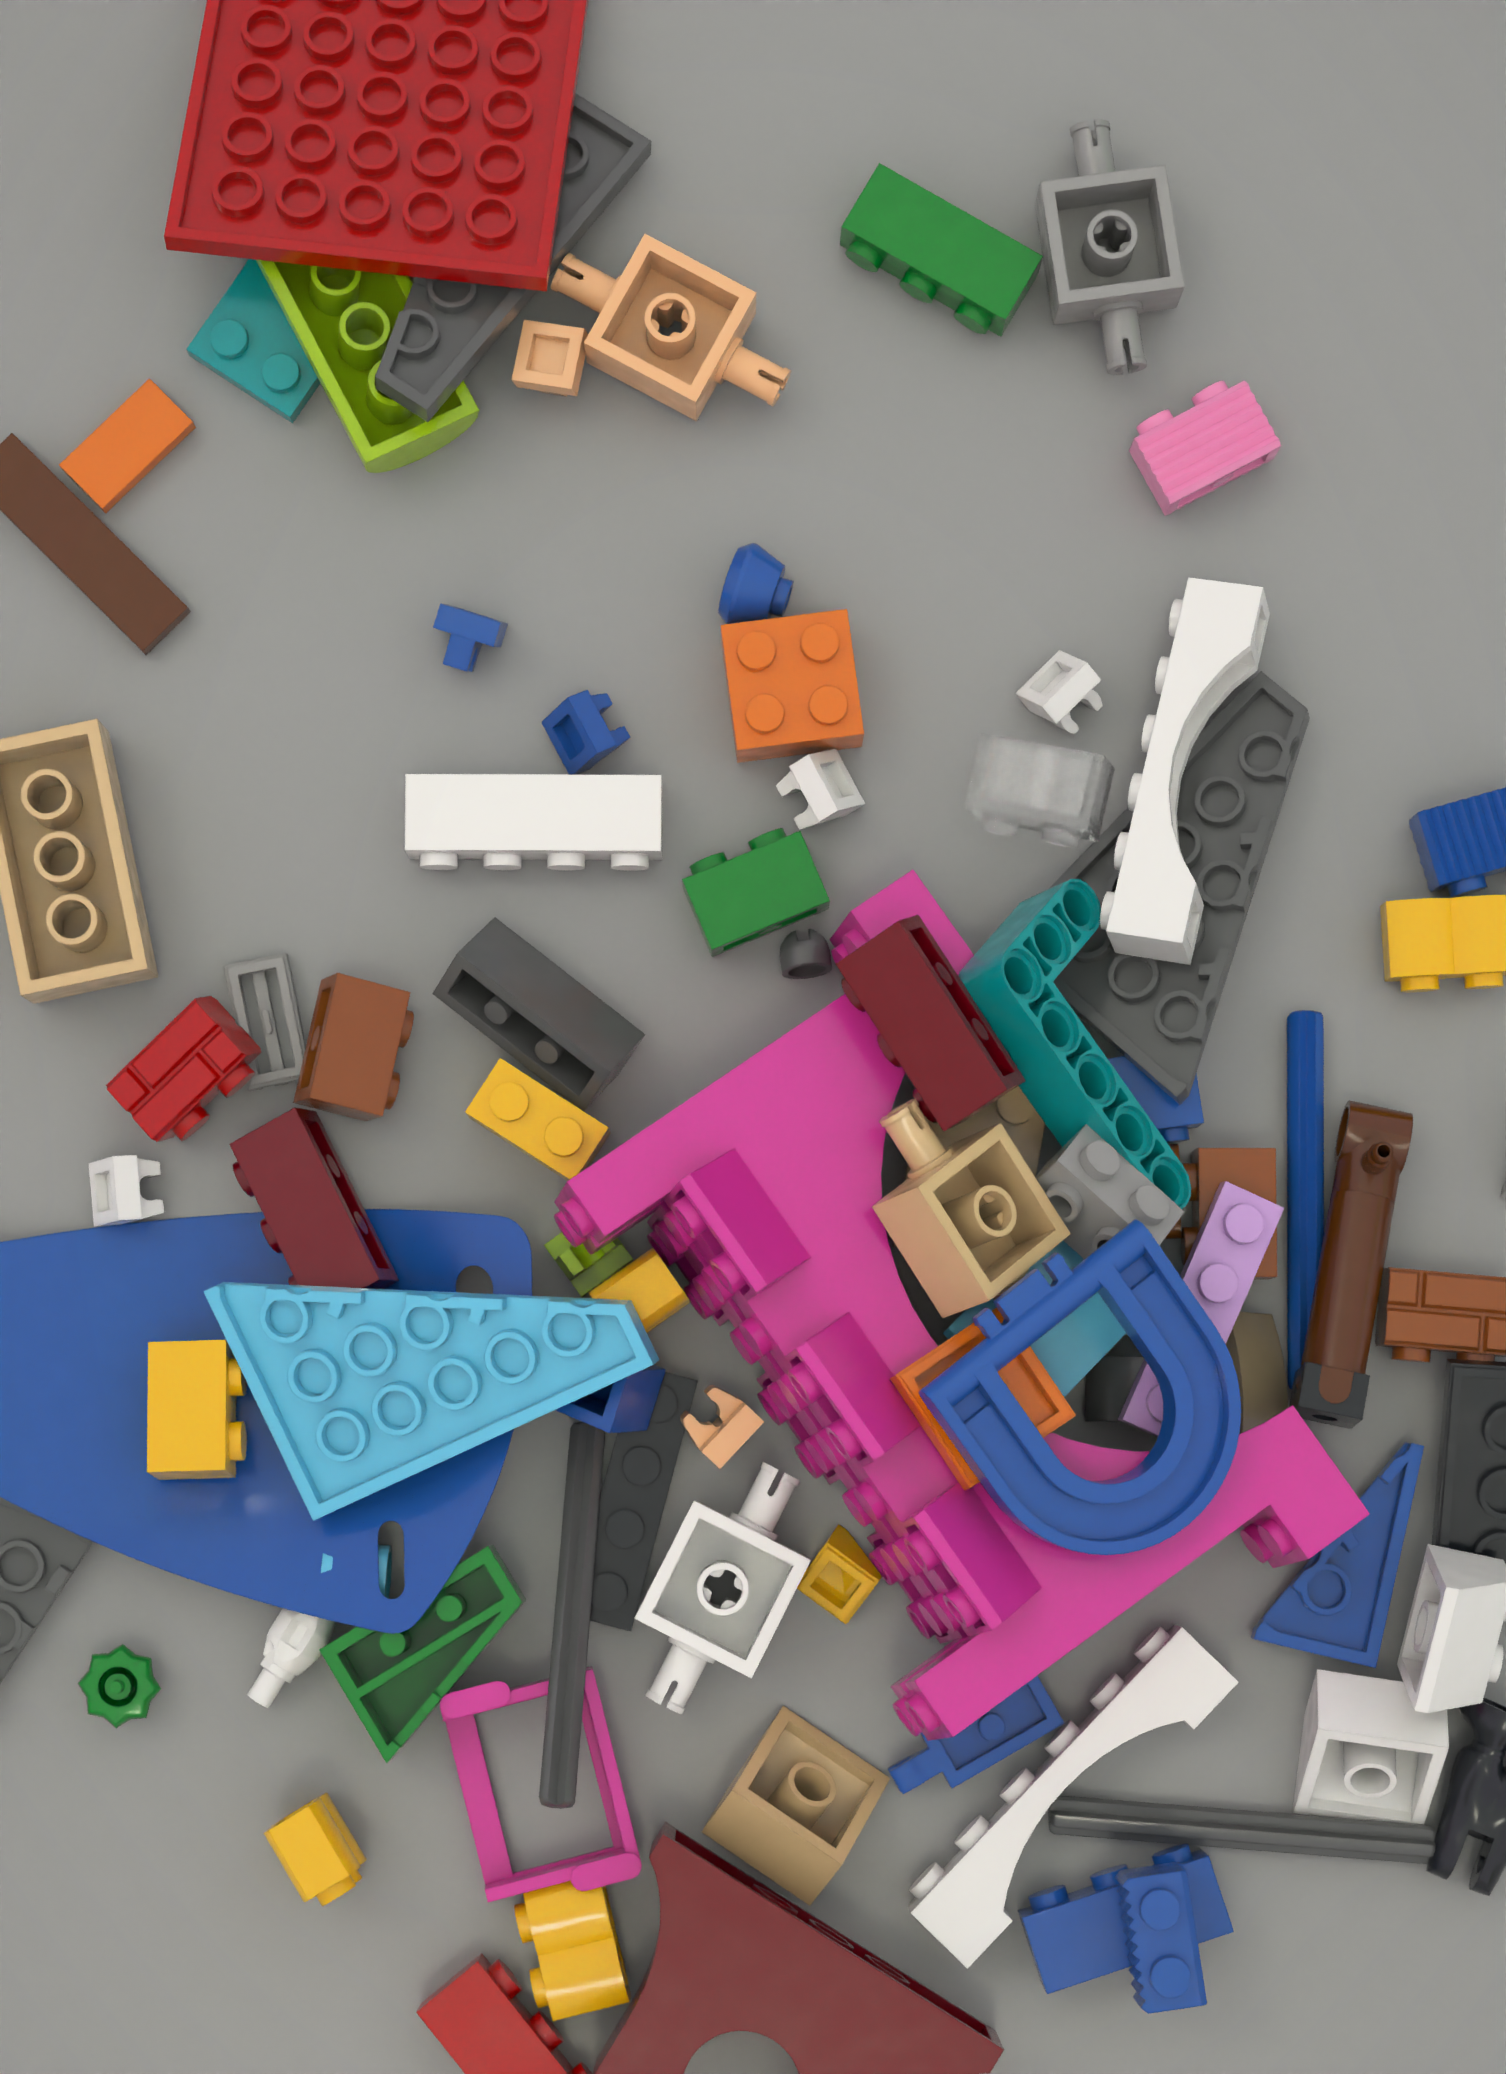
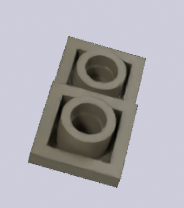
[1226,1312,1288,1434]

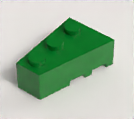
[319,1545,526,1763]

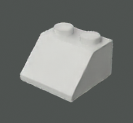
[1397,1544,1506,1713]
[1293,1669,1449,1825]

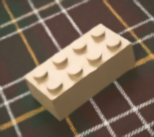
[0,719,158,1004]

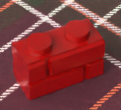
[106,996,262,1142]

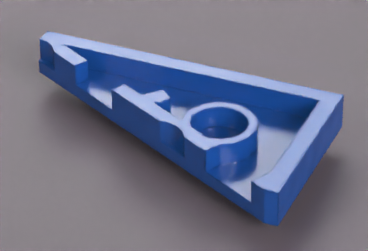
[1251,1442,1424,1668]

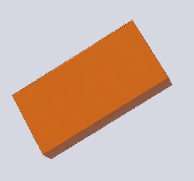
[59,378,196,514]

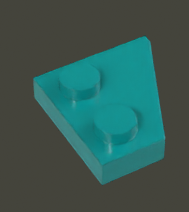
[186,259,320,424]

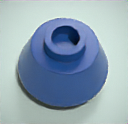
[718,543,794,624]

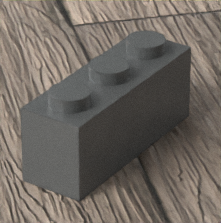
[432,917,646,1111]

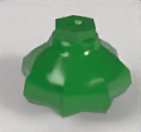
[78,1644,161,1728]

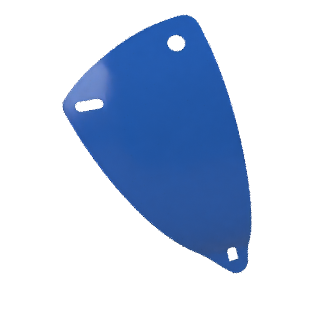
[0,1209,532,1634]

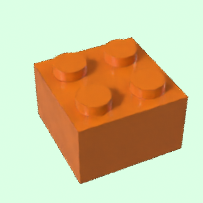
[721,609,864,763]

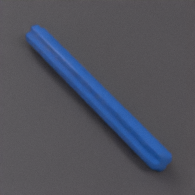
[1287,1010,1324,1389]

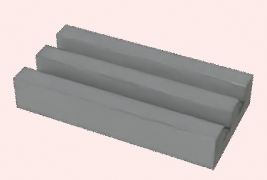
[223,953,306,1092]

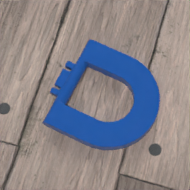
[919,1219,1241,1555]

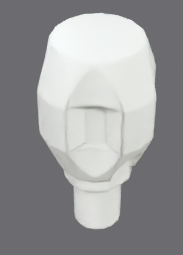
[247,1608,336,1708]

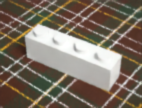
[405,774,663,871]

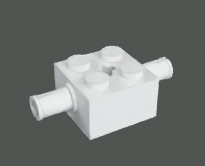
[634,1462,811,1715]

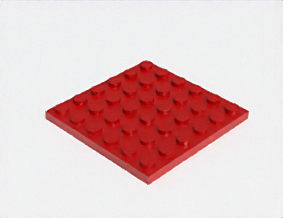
[164,0,589,292]

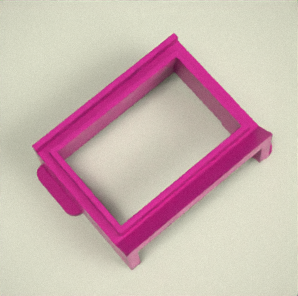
[440,1666,642,1902]

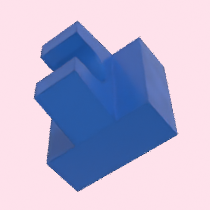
[433,603,508,672]
[541,690,630,775]

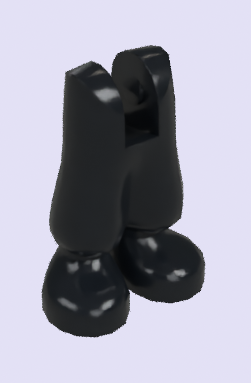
[1426,1698,1506,1896]

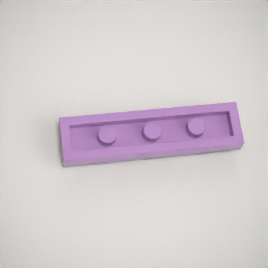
[1118,1181,1284,1438]

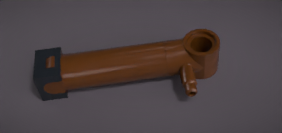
[1289,1100,1413,1429]

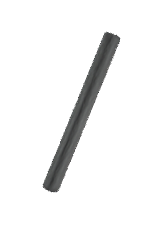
[539,1422,605,1809]
[1048,1795,1436,1864]

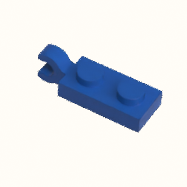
[888,1675,1064,1794]

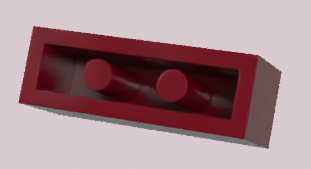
[836,915,1026,1132]
[229,1107,399,1289]

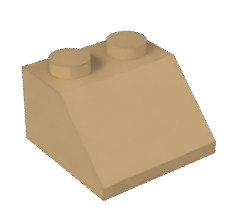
[702,1706,890,1906]

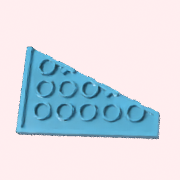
[203,1282,660,1521]

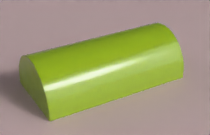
[256,260,479,473]

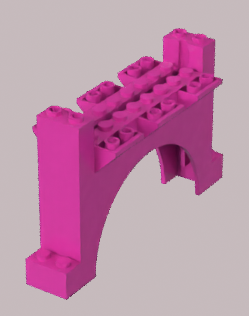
[554,870,1370,1741]

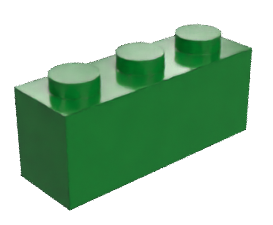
[840,163,1043,337]

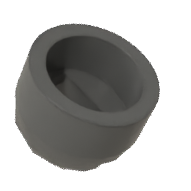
[780,929,832,979]

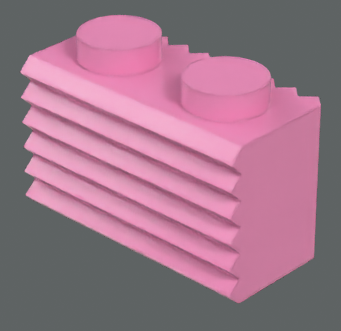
[1129,380,1281,516]

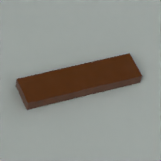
[0,433,191,655]

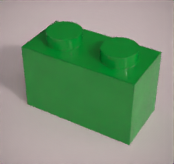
[682,828,830,957]

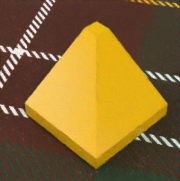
[797,1524,882,1624]

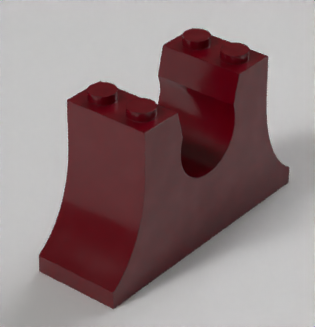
[593,1822,1004,2074]

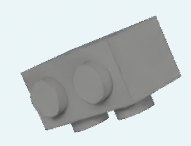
[1035,1124,1184,1259]

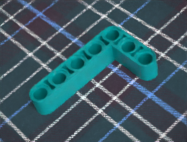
[958,879,1191,1209]

